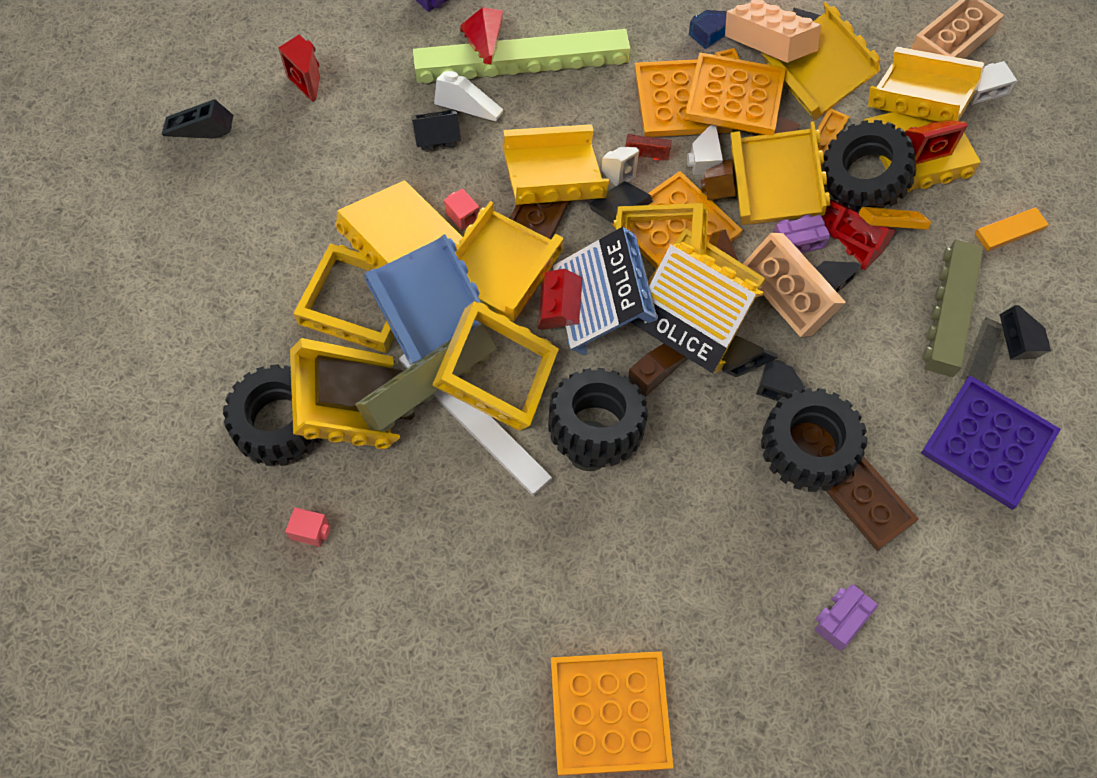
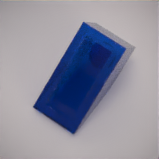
[688,10,727,49]

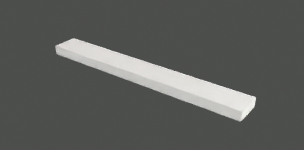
[399,355,552,496]

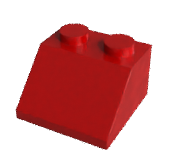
[278,34,320,102]
[905,120,968,164]
[537,268,582,330]

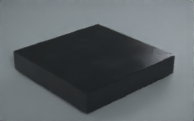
[589,181,653,224]

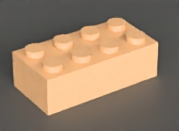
[725,0,821,63]
[911,0,1004,59]
[743,233,846,337]

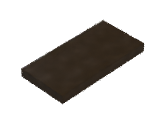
[315,355,415,420]

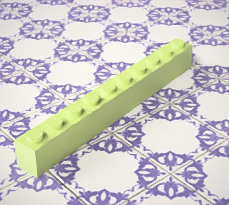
[413,29,630,83]

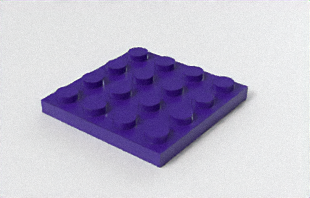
[921,375,1061,510]

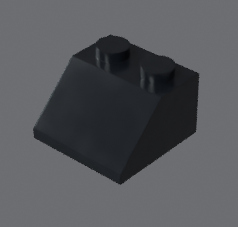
[411,109,461,150]

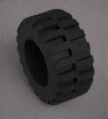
[823,120,916,212]
[223,364,322,466]
[548,368,648,468]
[761,388,868,492]

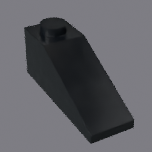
[161,99,234,139]

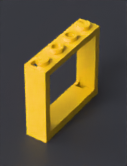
[614,203,708,256]
[293,243,395,354]
[432,301,559,431]

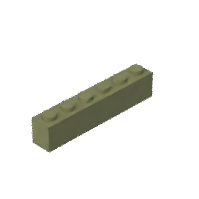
[922,239,983,378]
[355,323,497,432]

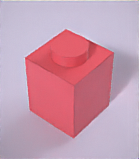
[444,188,479,231]
[285,507,330,547]

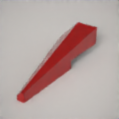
[460,7,503,65]
[821,198,896,270]

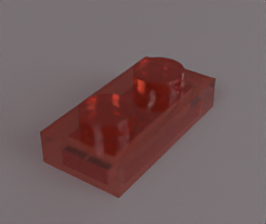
[625,134,672,160]

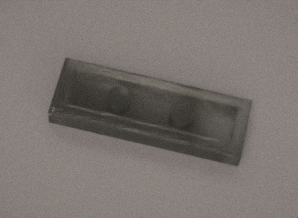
[961,317,1005,385]

